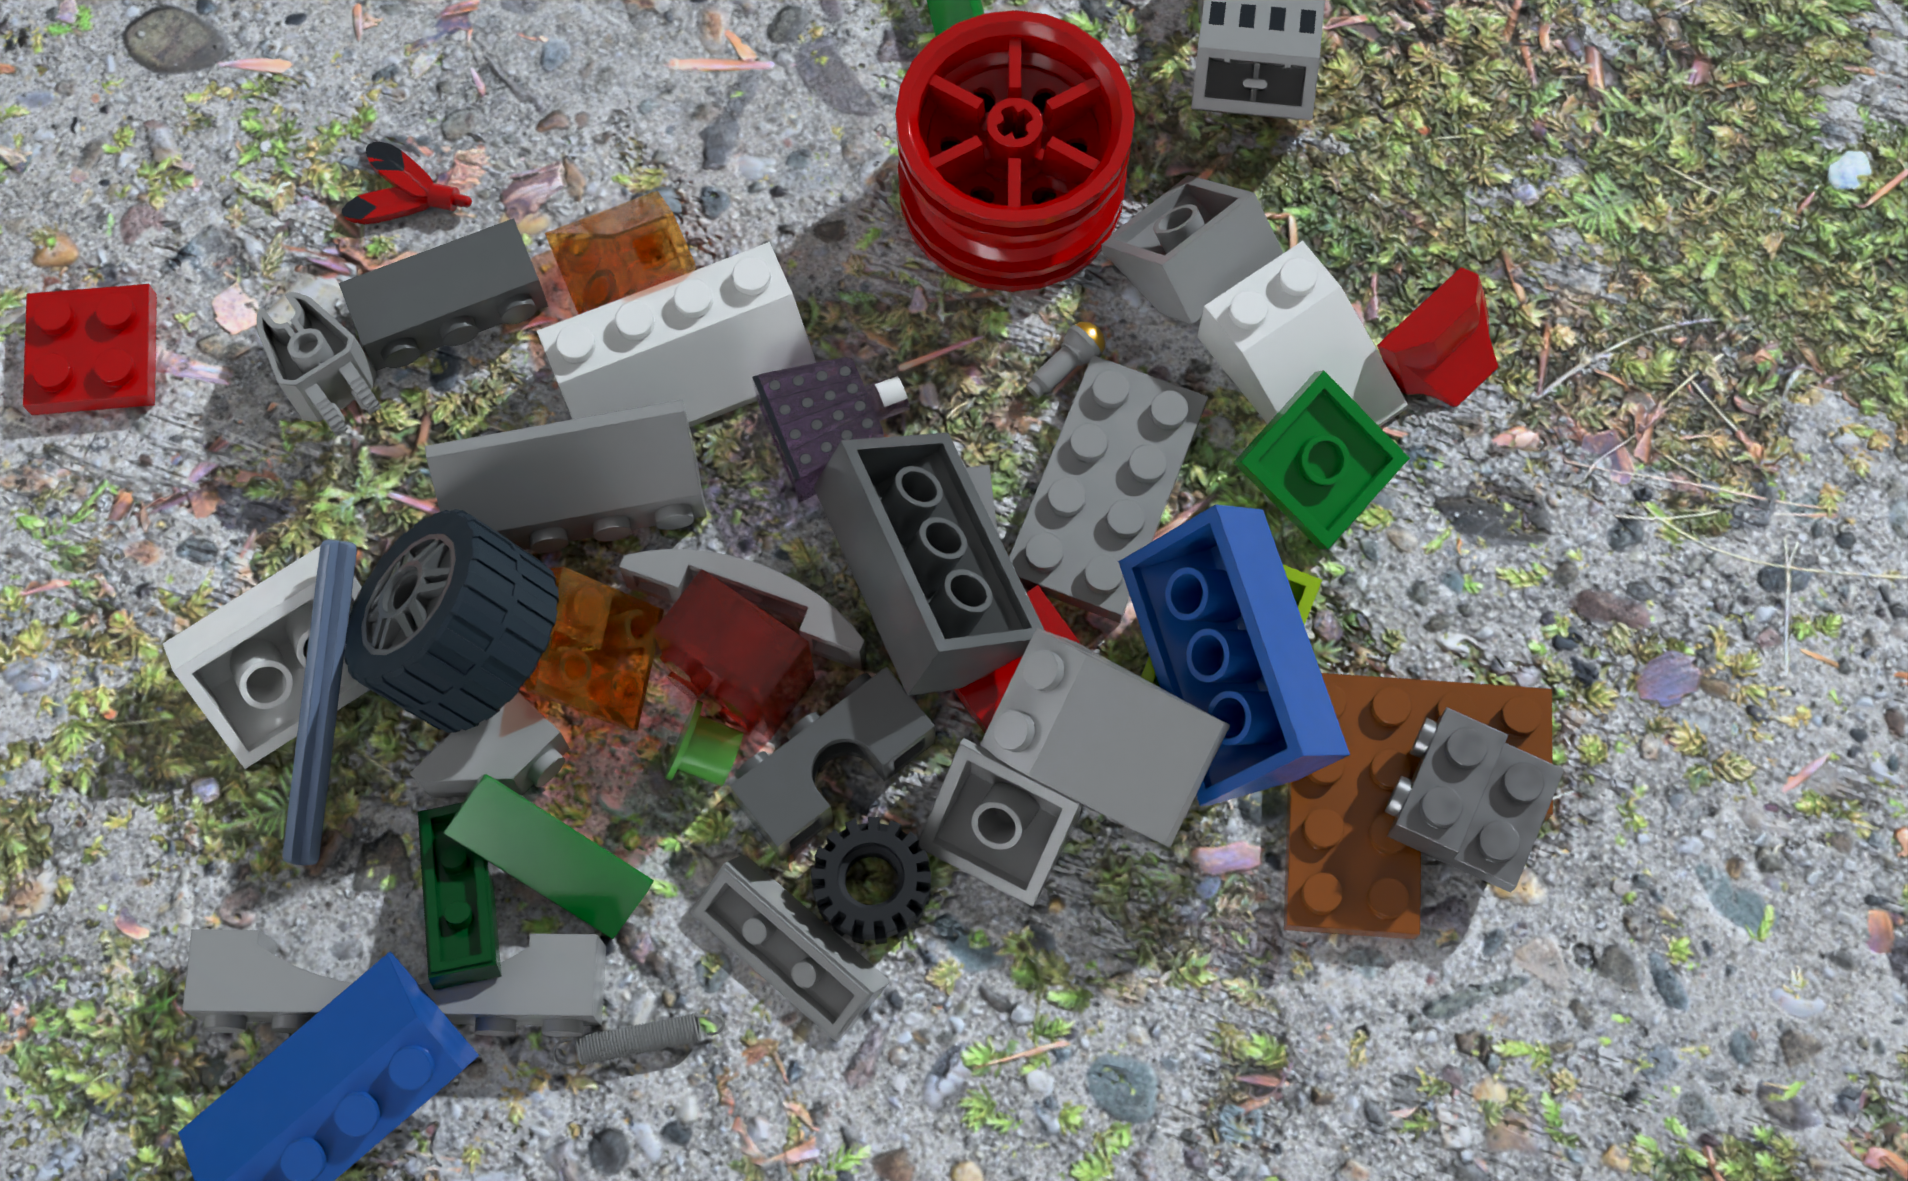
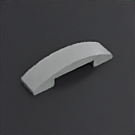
[619,549,866,671]

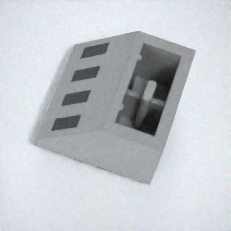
[1191,0,1325,121]

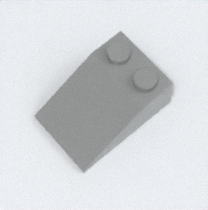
[979,628,1230,847]

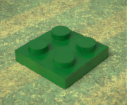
[1233,370,1410,549]

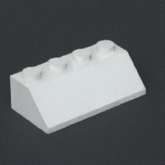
[537,242,819,427]

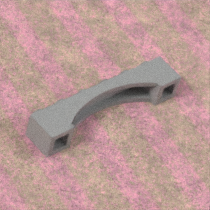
[182,929,606,1037]

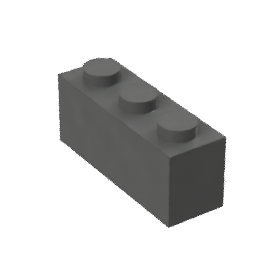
[339,218,548,371]

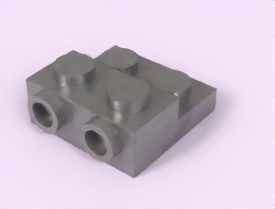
[1385,707,1565,893]

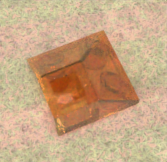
[545,190,697,315]
[524,566,664,731]

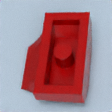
[1377,267,1498,407]

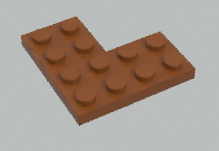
[1284,673,1553,940]

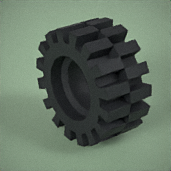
[811,817,931,945]

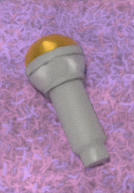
[1026,322,1106,399]

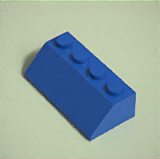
[1118,504,1350,806]
[178,951,479,1181]

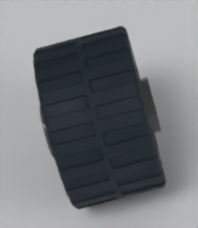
[344,509,559,733]

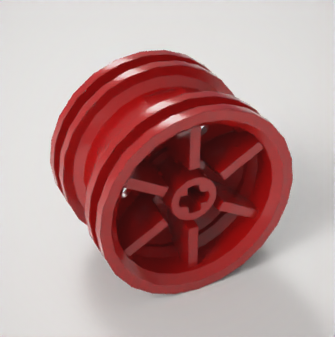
[895,10,1135,292]

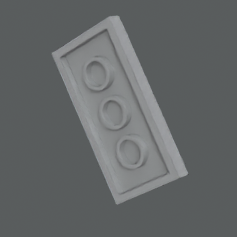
[1009,355,1208,623]

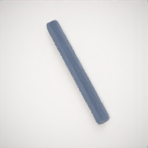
[282,539,357,865]

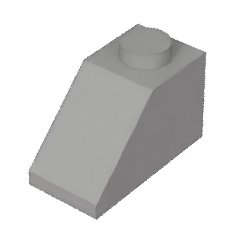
[410,692,570,798]

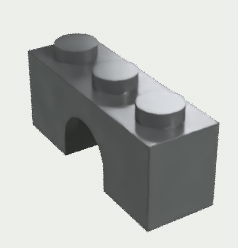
[730,667,935,861]

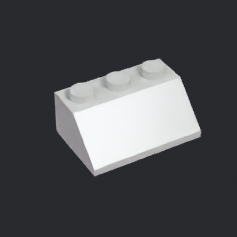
[163,546,370,769]

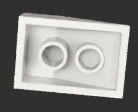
[1197,241,1408,427]

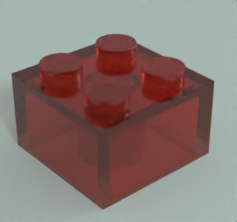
[654,569,816,740]

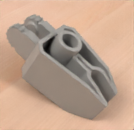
[257,292,382,436]

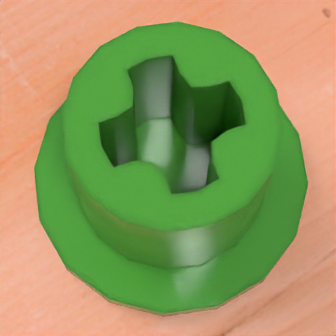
[665,700,743,787]

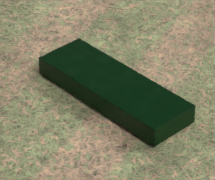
[418,802,502,990]

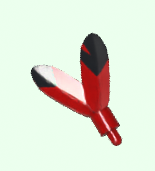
[341,142,472,225]

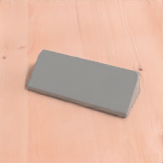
[689,855,889,1042]

